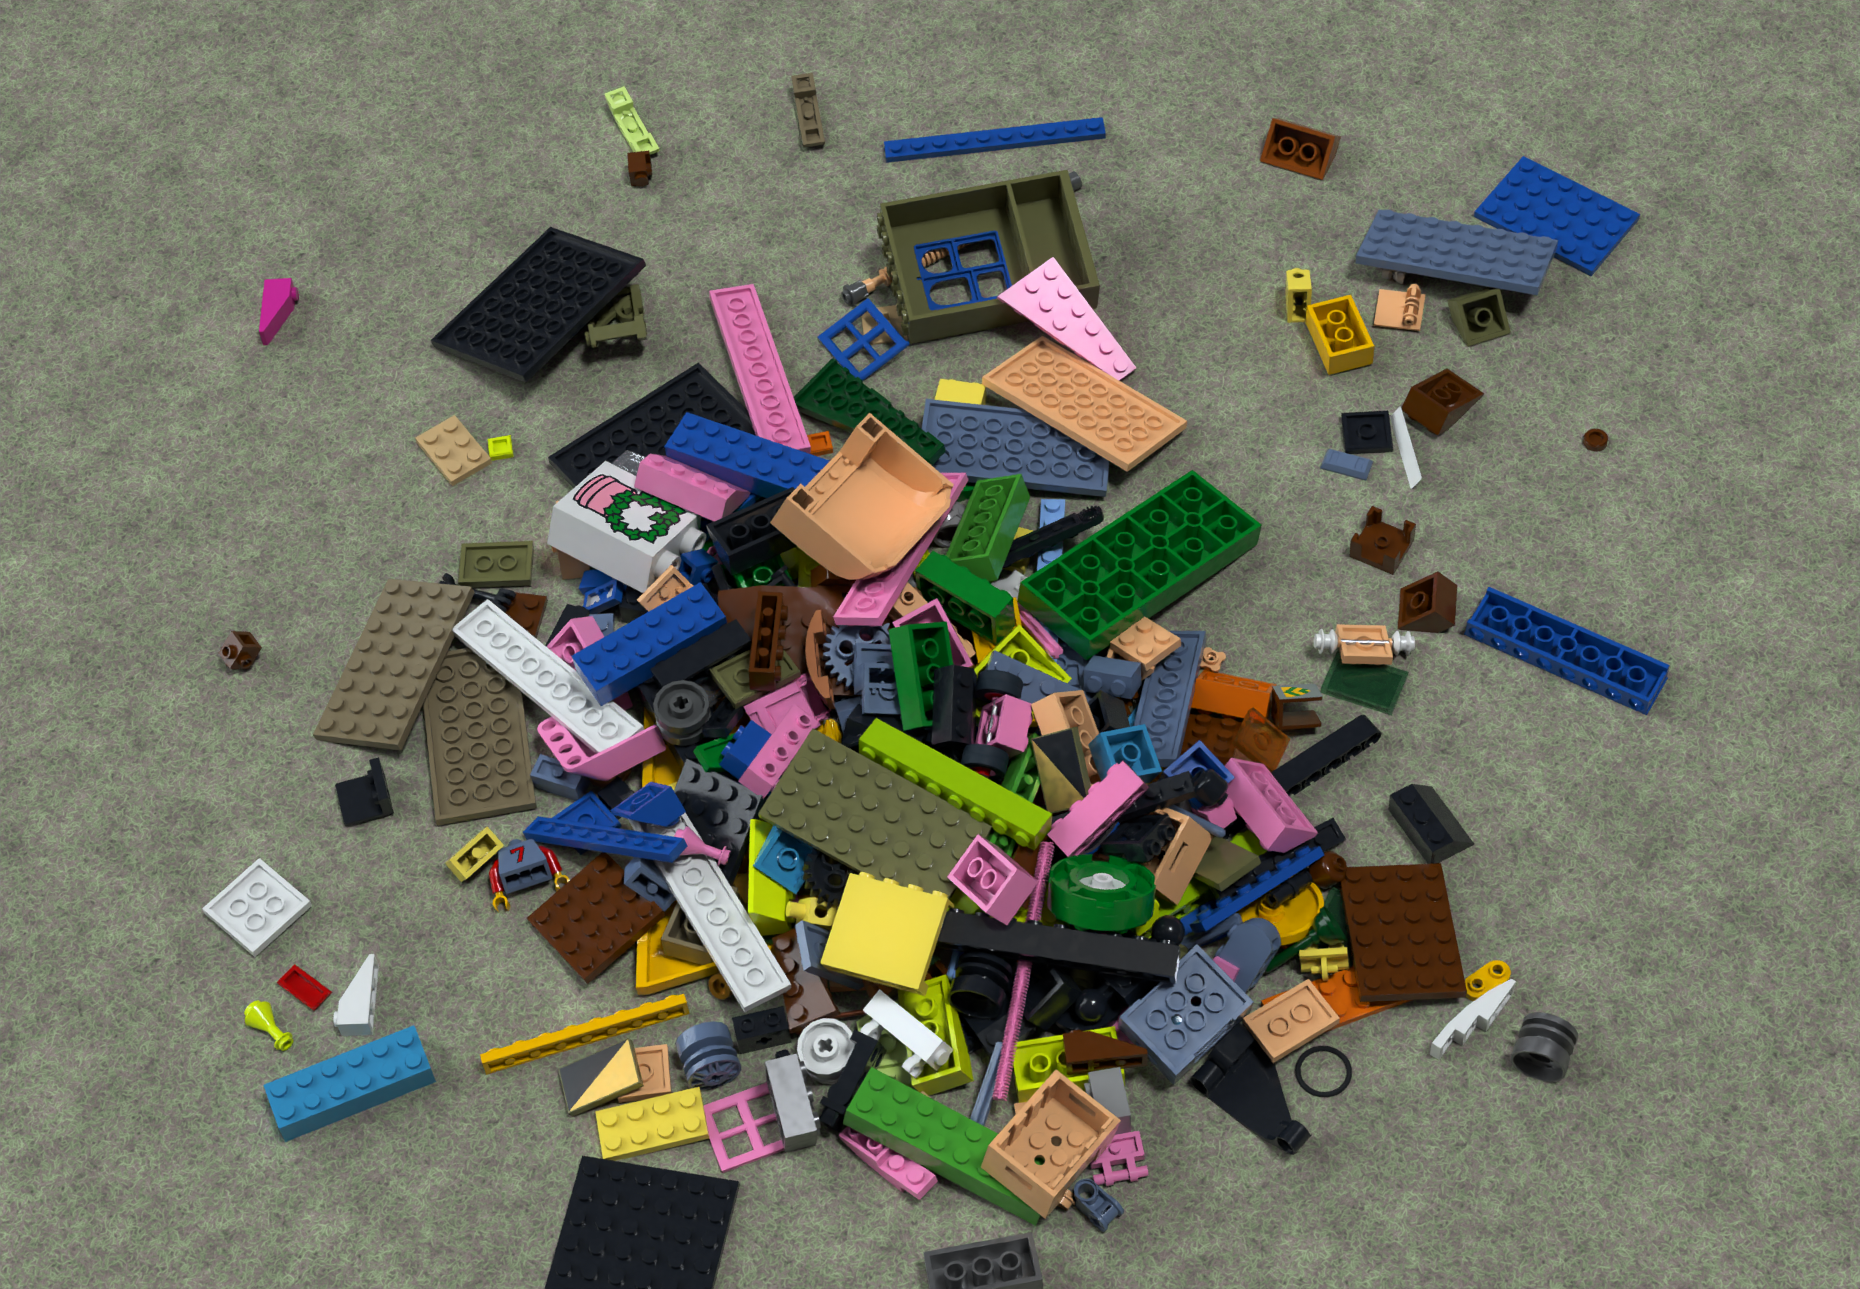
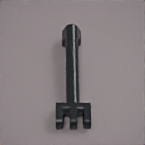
[439,573,517,613]

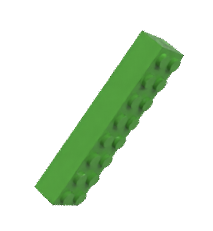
[843,1067,1044,1226]

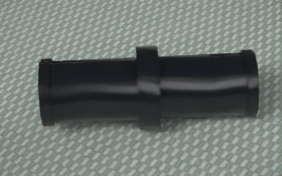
[1266,870,1313,908]

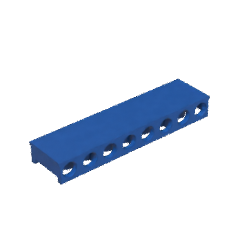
[1464,587,1670,715]

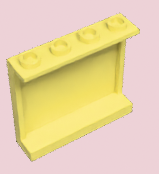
[820,872,954,996]

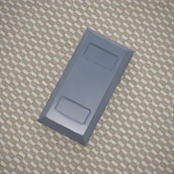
[1320,449,1373,481]

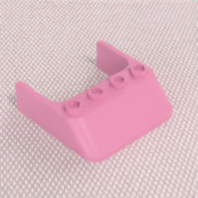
[537,692,666,781]

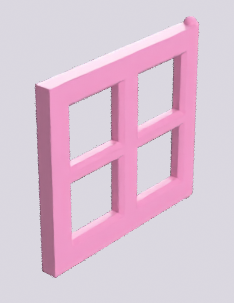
[704,1082,784,1173]

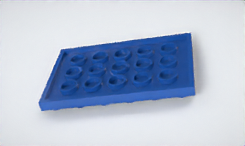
[1474,156,1640,276]

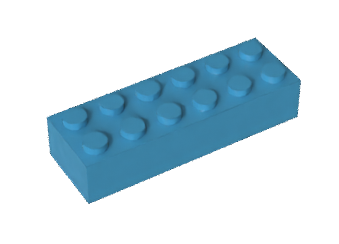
[263,1025,436,1142]

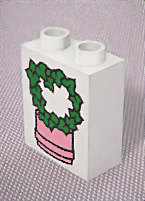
[547,461,706,593]

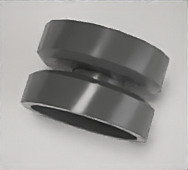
[653,680,711,746]

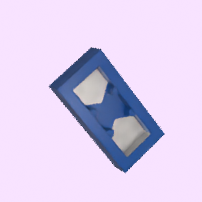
[583,579,624,614]

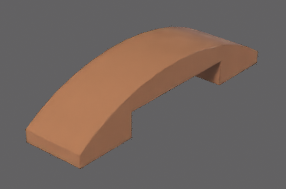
[805,610,835,710]

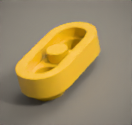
[1465,960,1511,1001]

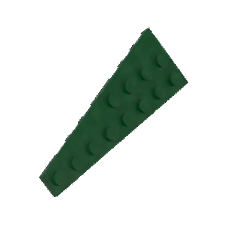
[793,358,946,465]

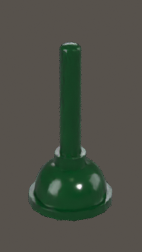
[1265,906,1347,973]

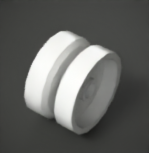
[797,1018,855,1085]

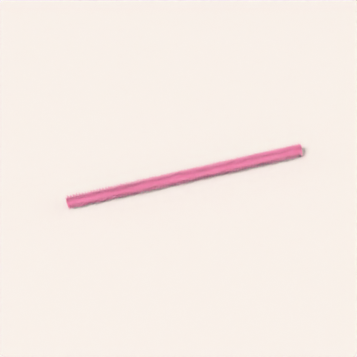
[992,841,1055,1101]

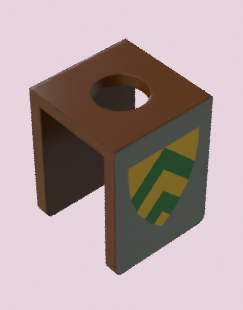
[1271,684,1323,730]

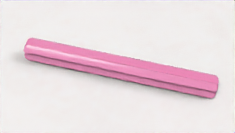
[1017,602,1063,659]

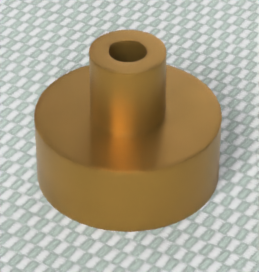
[709,972,733,999]

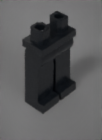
[819,1029,887,1133]

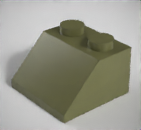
[1447,287,1511,346]

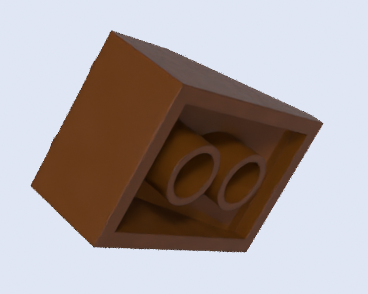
[1401,368,1484,435]

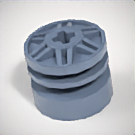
[675,1021,741,1091]

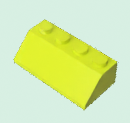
[748,819,796,936]
[1012,1026,1125,1103]

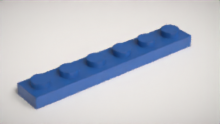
[1189,845,1324,934]

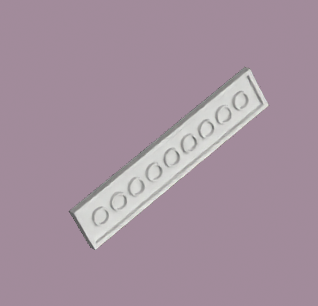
[452,599,645,754]
[628,813,791,1012]

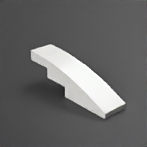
[1430,979,1516,1060]

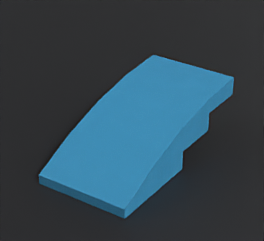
[753,825,813,894]

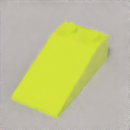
[897,974,974,1096]

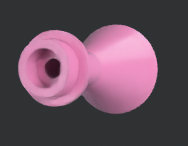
[674,826,731,866]

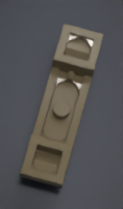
[791,73,825,148]

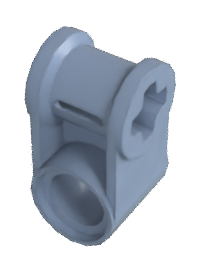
[1073,1179,1124,1232]

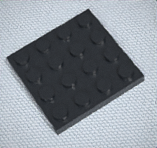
[674,759,768,886]

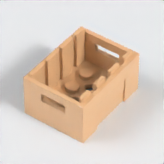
[1092,807,1214,905]
[981,1070,1121,1219]

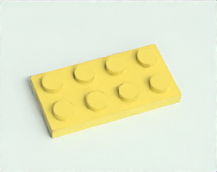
[595,1087,710,1161]

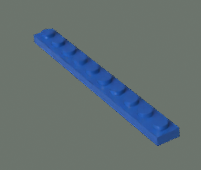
[884,117,1106,163]

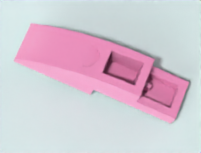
[839,1126,938,1200]

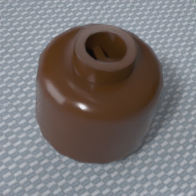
[1308,851,1347,889]

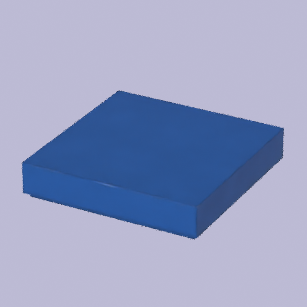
[552,791,622,855]

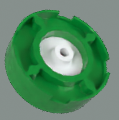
[1047,854,1156,933]

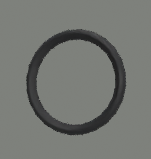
[1295,1046,1352,1097]

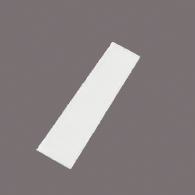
[1390,406,1422,489]

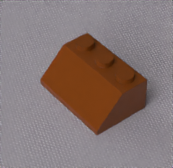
[1260,118,1341,180]

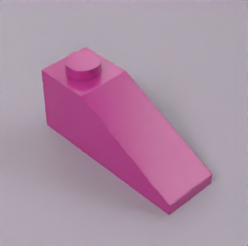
[259,278,299,345]

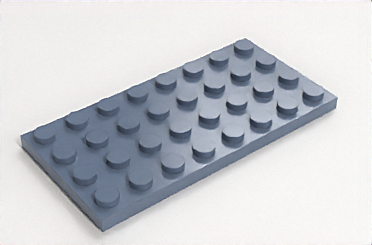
[1355,210,1558,295]
[922,399,1109,497]

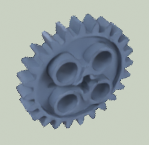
[822,623,891,690]

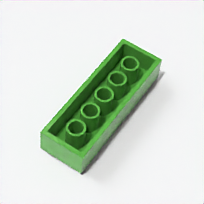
[946,474,1030,583]

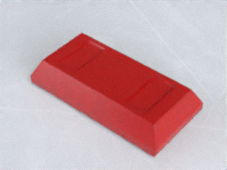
[277,964,332,1011]

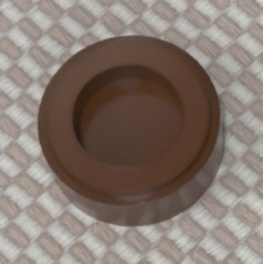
[1583,429,1608,452]

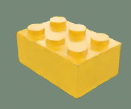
[1306,295,1374,375]

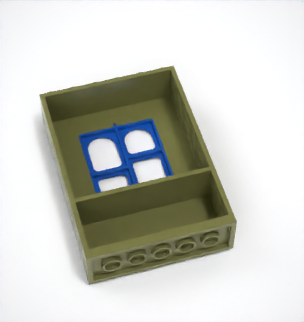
[877,170,1100,344]

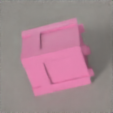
[743,672,831,734]

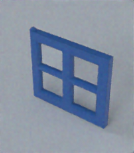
[818,298,910,381]

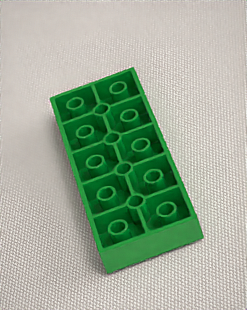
[1017,470,1262,660]

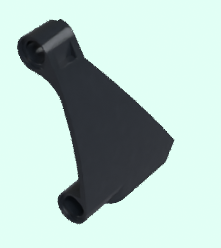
[1190,1023,1312,1155]

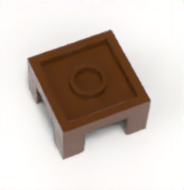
[1349,506,1416,575]

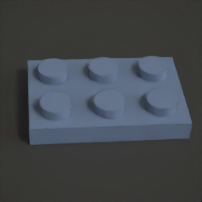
[795,920,864,991]

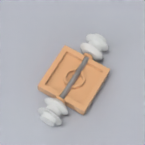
[1314,624,1415,665]

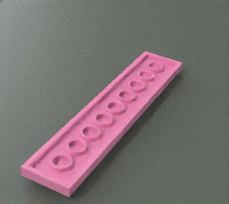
[709,284,811,454]
[833,473,968,627]

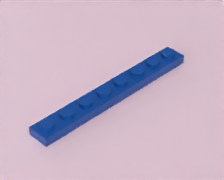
[523,816,688,863]

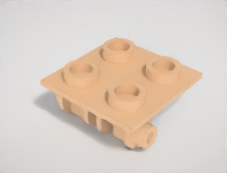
[1374,284,1426,331]

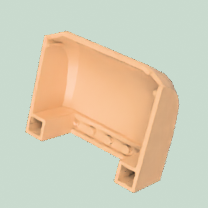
[770,413,954,580]

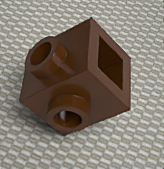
[218,631,262,670]

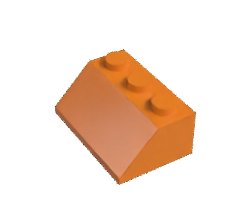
[1191,670,1277,725]

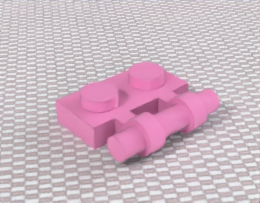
[1090,1131,1149,1186]

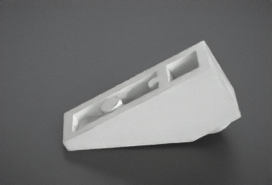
[333,954,379,1036]

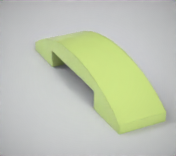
[604,86,660,155]

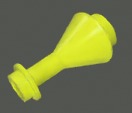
[244,1000,294,1051]

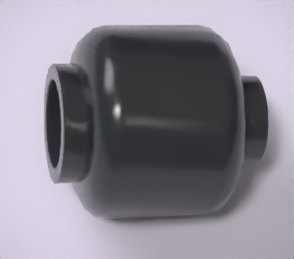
[1193,769,1228,807]

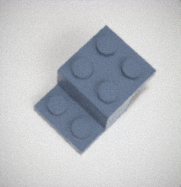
[854,643,901,716]

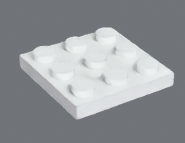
[202,858,312,957]

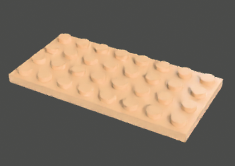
[982,336,1187,472]

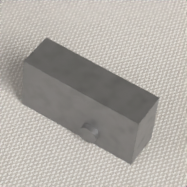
[923,1232,1044,1289]

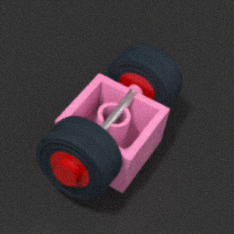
[961,670,1033,780]

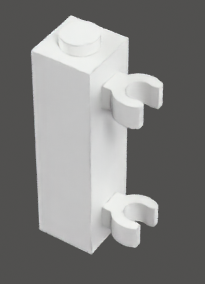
[860,989,953,1078]

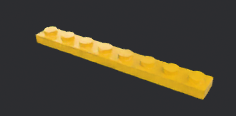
[480,994,690,1075]

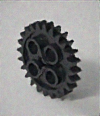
[802,848,859,910]

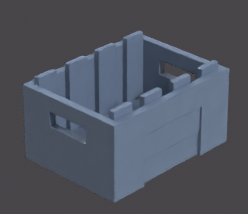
[1118,944,1254,1085]

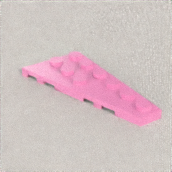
[997,257,1136,381]

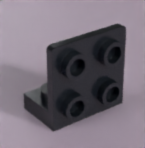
[335,757,394,827]

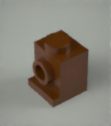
[627,150,652,187]

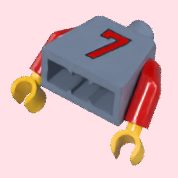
[489,839,570,913]

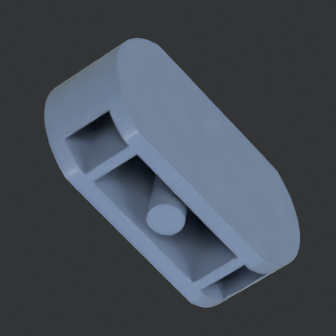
[1214,918,1281,993]

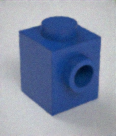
[678,549,718,585]

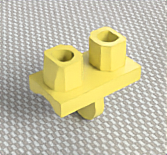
[1299,942,1349,981]

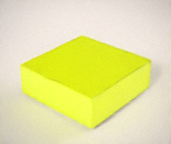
[487,435,514,461]

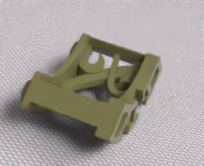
[585,284,648,348]

